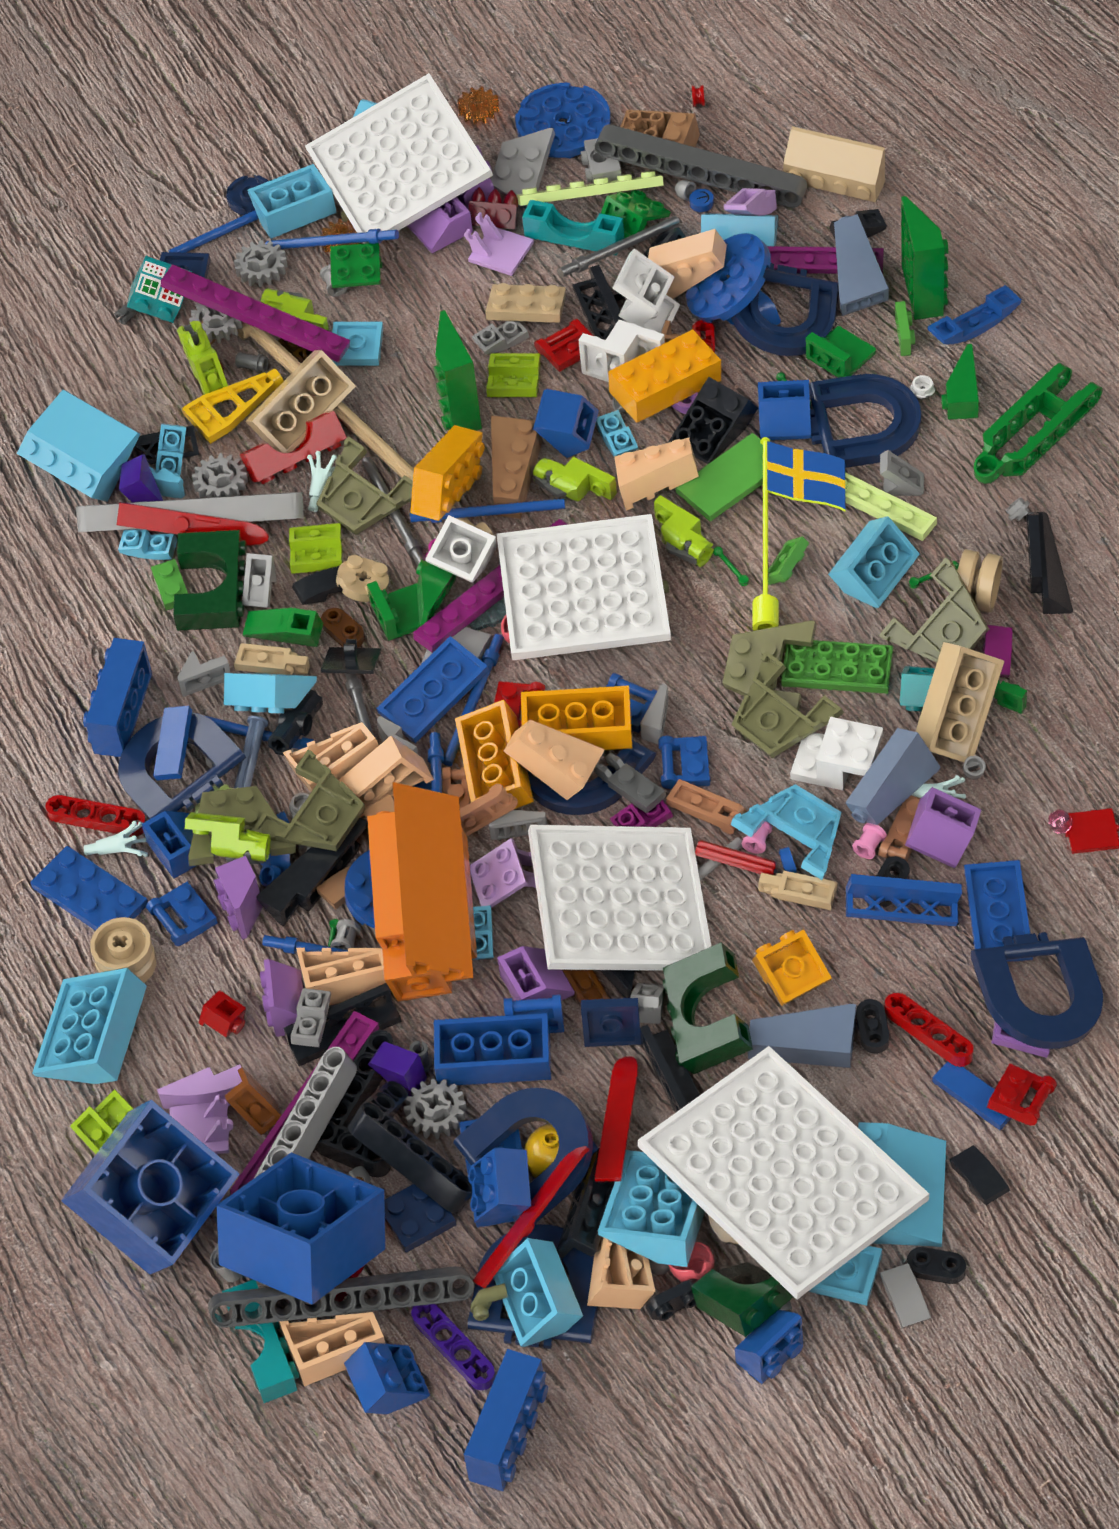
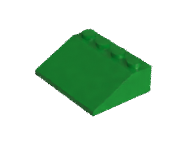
[901,196,949,320]
[433,310,482,431]

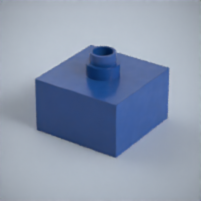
[61,1100,240,1274]
[216,1152,385,1305]

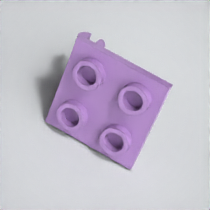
[464,212,534,276]
[470,838,536,908]
[170,1094,233,1154]

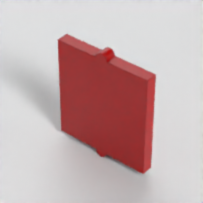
[1064,808,1119,854]

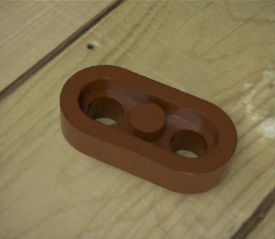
[321,608,365,648]

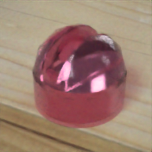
[1048,809,1072,834]

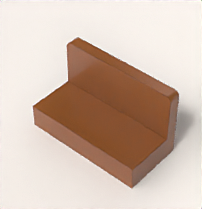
[224,1067,282,1135]

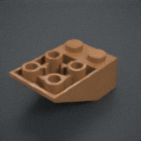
[620,110,700,147]

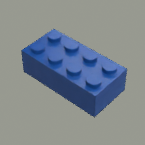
[83,638,152,757]
[434,1013,551,1086]
[464,1349,548,1491]

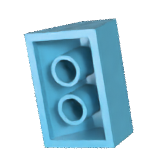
[248,164,337,239]
[701,213,778,246]
[828,516,920,608]
[224,673,317,713]
[494,1238,583,1347]

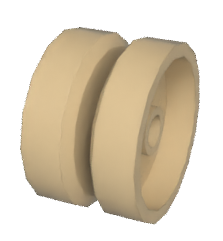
[957,549,1003,613]
[90,917,157,983]

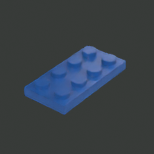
[376,636,489,744]
[30,846,148,931]
[964,860,1033,962]

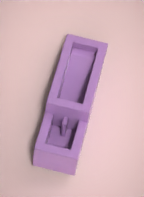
[724,188,777,216]
[157,1064,242,1109]

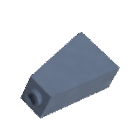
[834,214,889,316]
[845,728,941,825]
[748,1004,856,1068]

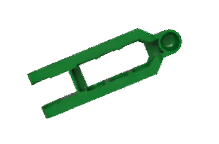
[973,363,1103,484]

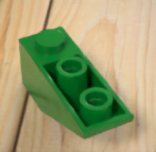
[242,608,324,647]

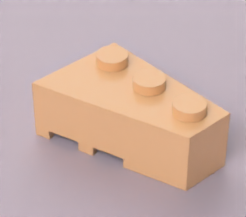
[648,229,727,299]
[614,438,699,511]
[504,720,605,800]
[283,722,379,792]
[339,736,434,818]
[296,948,391,1006]
[587,1236,655,1309]
[279,1312,385,1386]

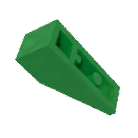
[941,344,979,420]
[416,559,457,627]

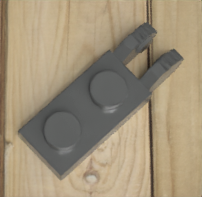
[594,753,666,813]

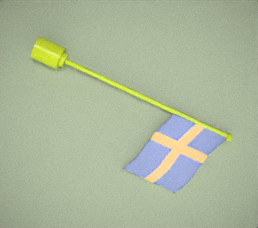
[752,437,846,631]

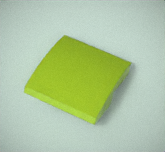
[486,353,540,397]
[289,523,343,574]
[70,1089,134,1154]

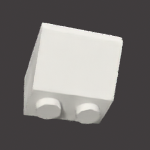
[425,515,496,583]

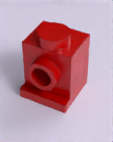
[198,990,246,1037]

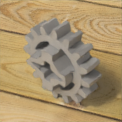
[234,240,288,287]
[189,303,243,343]
[192,453,248,498]
[404,1079,467,1139]

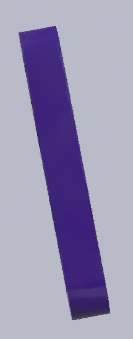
[411,1304,496,1391]

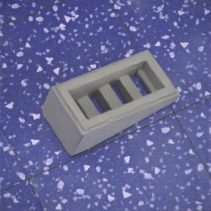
[640,683,669,744]
[489,810,547,840]

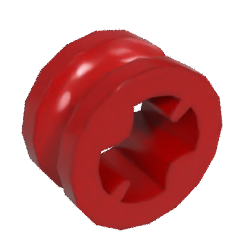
[692,85,705,107]

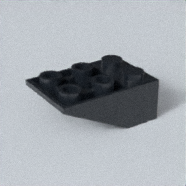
[668,377,758,464]

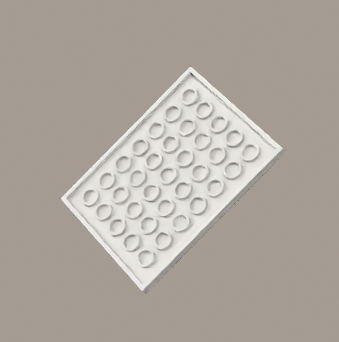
[638,1046,929,1299]

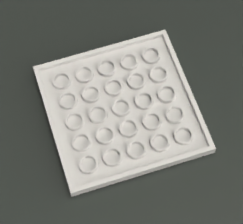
[305,74,493,244]
[497,514,671,660]
[528,825,711,971]

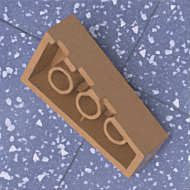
[491,415,543,519]

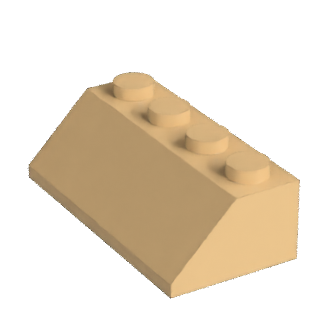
[783,126,885,202]
[245,350,356,453]
[916,642,1004,762]

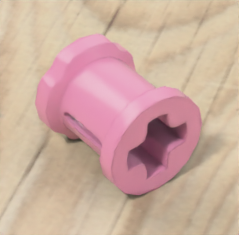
[741,821,773,854]
[852,823,887,860]

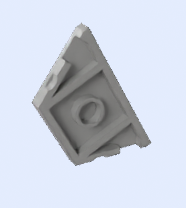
[491,128,555,210]

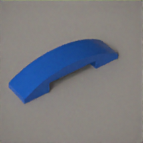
[928,285,1022,345]

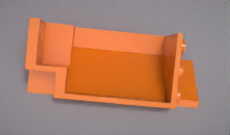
[367,782,477,1002]

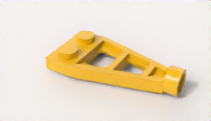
[182,368,284,444]

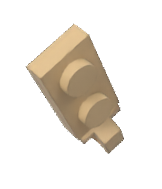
[234,643,310,675]
[758,871,838,910]

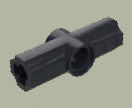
[268,689,323,756]

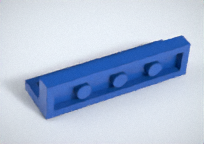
[846,874,962,927]

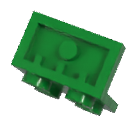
[601,189,671,238]
[330,243,382,288]
[806,326,876,378]
[367,581,420,641]

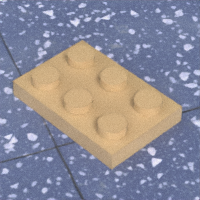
[486,283,566,323]

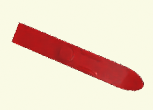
[117,502,269,545]
[595,1056,638,1181]
[472,1146,590,1288]

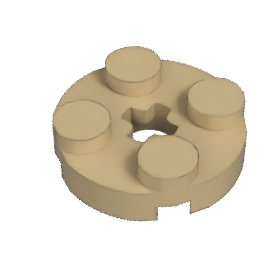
[336,555,389,602]

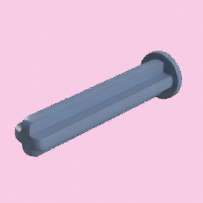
[234,716,269,788]

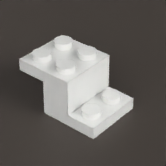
[612,249,680,333]
[579,320,665,382]
[790,717,883,790]

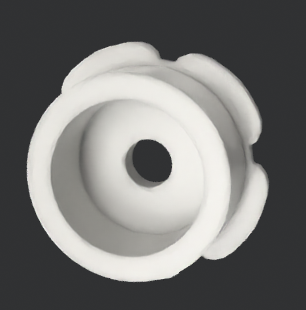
[910,375,935,399]

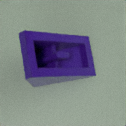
[119,454,163,503]
[368,1042,427,1097]

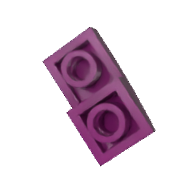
[983,625,1012,678]
[610,800,673,827]

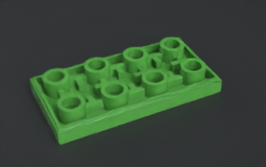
[676,433,763,522]
[781,640,893,694]

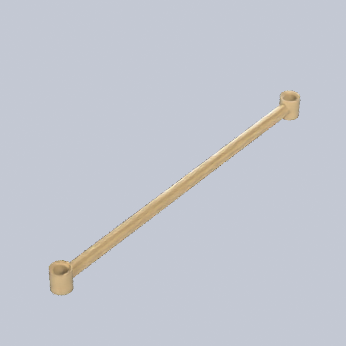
[237,322,494,536]

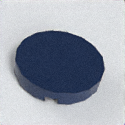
[226,175,268,215]

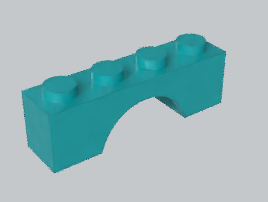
[522,200,624,256]
[222,1280,300,1403]

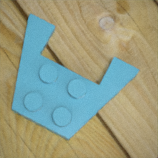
[731,784,842,880]

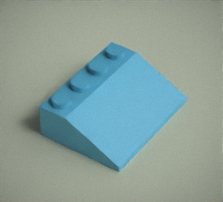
[17,390,140,502]
[32,968,147,1084]
[858,1122,946,1247]
[598,1150,705,1267]

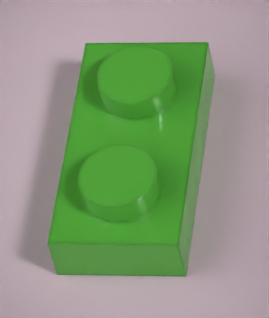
[895,301,915,356]
[768,536,809,585]
[151,559,188,611]

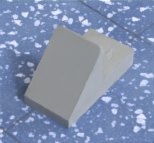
[880,450,924,496]
[242,553,277,608]
[177,650,231,697]
[630,983,665,1024]

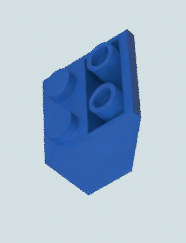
[758,380,811,440]
[533,389,599,458]
[142,811,215,879]
[468,1147,531,1223]
[735,1310,803,1384]
[344,1342,430,1414]

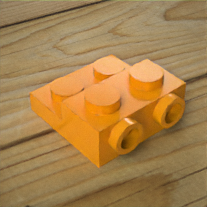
[752,929,832,1006]

